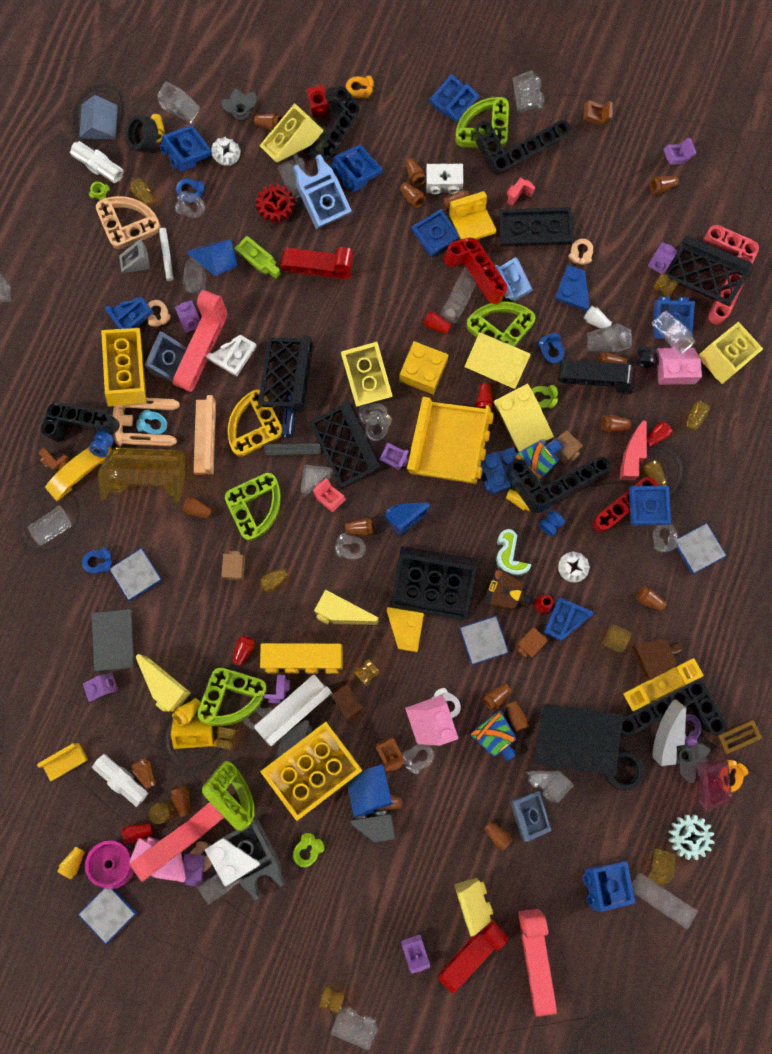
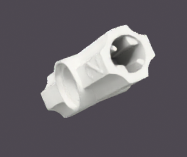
[70,141,124,183]
[92,754,149,807]

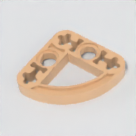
[96,196,161,249]

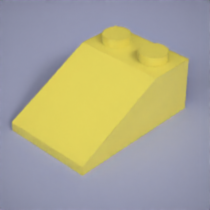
[260,103,324,162]
[699,322,763,384]
[465,332,531,389]
[341,342,393,407]
[494,384,554,451]
[314,590,379,625]
[136,654,191,712]
[454,878,493,936]

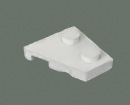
[206,335,257,376]
[205,838,260,886]

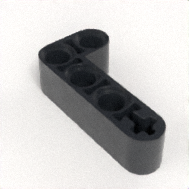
[309,86,360,160]
[558,360,635,394]
[41,402,120,442]

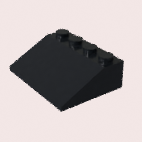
[390,546,477,621]
[534,704,624,776]

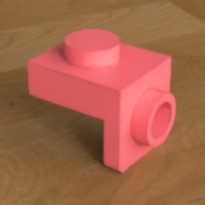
[507,177,535,206]
[313,478,346,512]

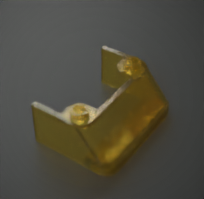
[98,448,186,504]

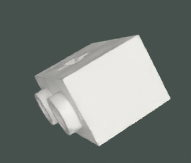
[426,164,463,195]

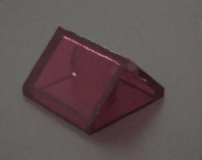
[696,761,732,810]

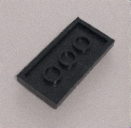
[498,207,574,247]

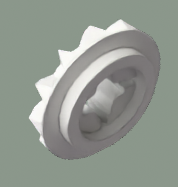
[211,137,241,166]
[558,552,590,582]

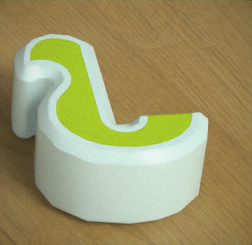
[496,529,531,577]

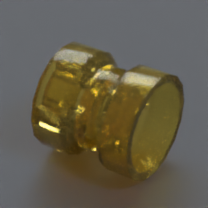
[653,272,679,297]
[354,659,381,686]
[214,726,237,750]
[149,802,173,824]
[319,986,345,1014]

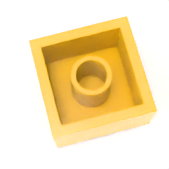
[399,341,448,395]

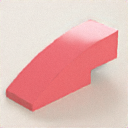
[620,421,647,481]

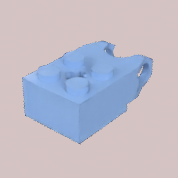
[293,155,352,230]

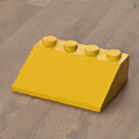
[260,722,362,821]

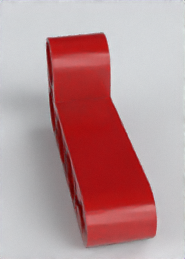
[444,237,508,304]
[280,247,353,279]
[592,477,659,533]
[437,918,509,994]

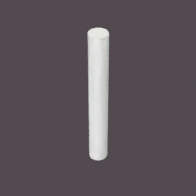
[159,228,174,281]

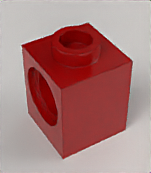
[306,85,330,117]

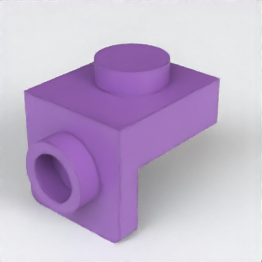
[663,138,696,165]
[648,242,678,274]
[175,300,200,333]
[379,443,409,470]
[83,673,118,702]
[264,675,290,703]
[183,854,206,886]
[401,935,430,974]

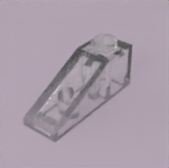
[440,266,477,323]
[632,873,698,930]

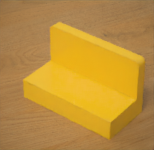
[171,715,214,749]
[37,743,88,781]

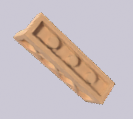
[194,395,216,475]

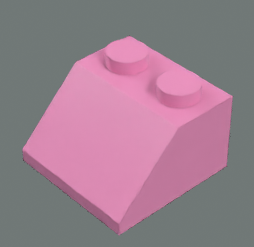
[656,348,702,385]
[405,695,458,746]
[129,837,186,882]

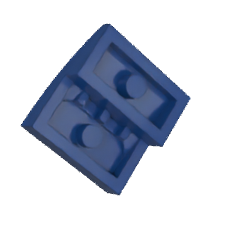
[428,74,479,122]
[347,765,393,818]

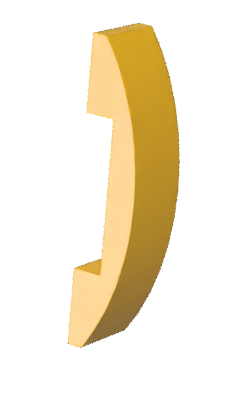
[45,447,116,502]
[623,658,704,712]

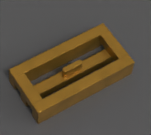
[716,720,762,754]

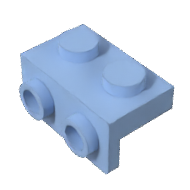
[495,257,533,301]

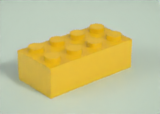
[101,328,147,406]
[260,643,343,674]

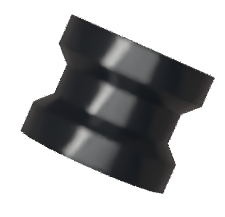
[637,346,657,367]

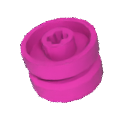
[85,841,134,889]

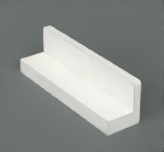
[254,675,332,746]

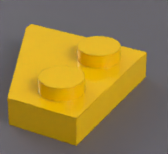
[387,607,424,652]

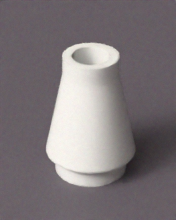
[583,306,612,331]

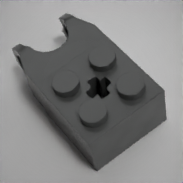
[217,817,285,901]

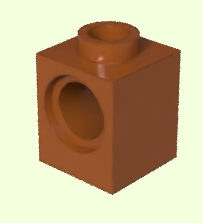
[515,627,548,659]

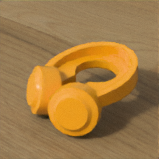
[346,76,374,99]
[717,760,749,792]

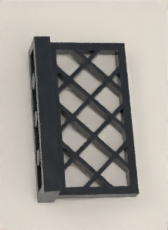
[663,235,753,306]
[258,336,314,412]
[309,400,383,489]

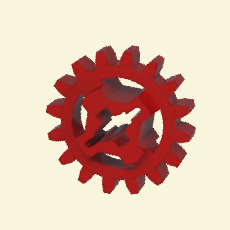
[255,183,295,223]

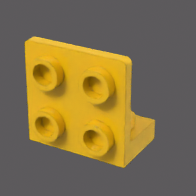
[449,191,496,239]

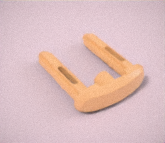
[112,398,180,447]

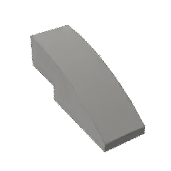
[652,700,686,766]

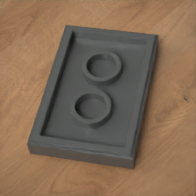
[91,609,135,672]

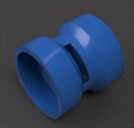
[89,431,114,458]
[538,510,565,537]

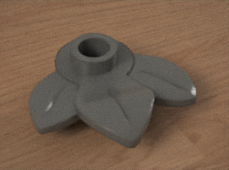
[221,88,257,120]
[676,744,712,783]

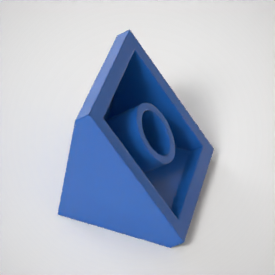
[187,239,238,276]

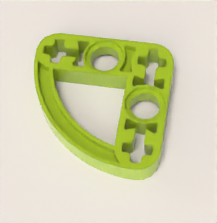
[455,97,509,149]
[466,302,535,347]
[225,473,281,541]
[198,668,267,726]
[202,761,254,831]

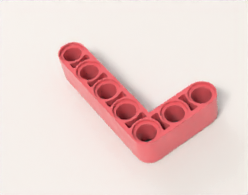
[703,225,759,325]
[173,290,227,392]
[129,802,228,882]
[518,908,557,1017]

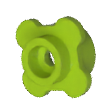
[89,182,110,200]

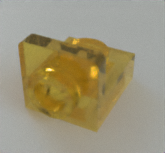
[648,849,676,884]

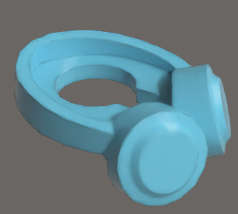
[136,409,167,435]

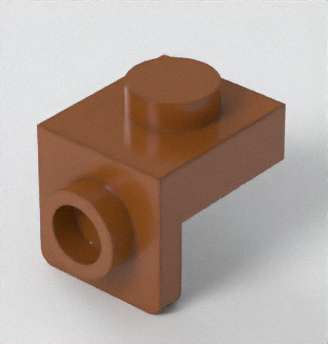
[584,100,613,126]
[38,448,71,473]
[375,736,404,771]

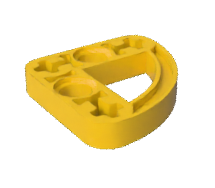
[228,389,282,457]

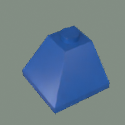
[385,503,430,537]

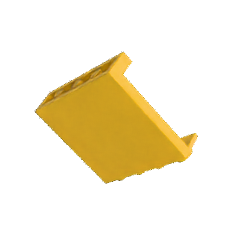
[407,397,494,484]

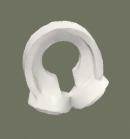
[432,688,461,718]

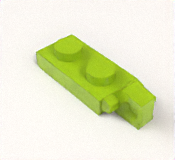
[234,236,281,279]

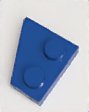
[554,265,590,311]
[104,297,154,329]
[543,597,594,641]

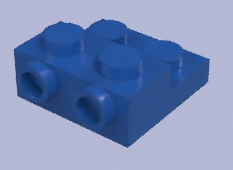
[160,125,212,172]
[330,144,383,192]
[653,297,695,339]
[480,447,520,496]
[583,861,635,912]

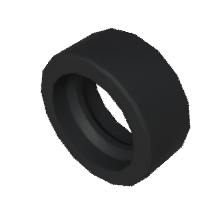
[126,115,158,152]
[604,752,644,790]

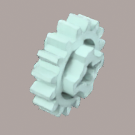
[668,814,714,860]

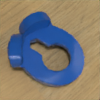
[176,179,204,203]
[538,333,564,364]
[82,547,112,574]

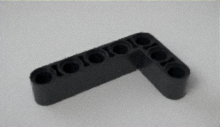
[472,120,571,175]
[507,456,611,513]
[622,681,727,735]

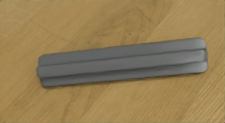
[265,443,321,455]

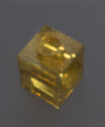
[602,625,632,653]

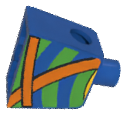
[514,438,563,481]
[469,711,516,761]

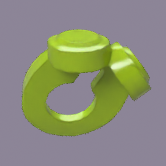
[531,385,558,409]
[293,833,324,867]

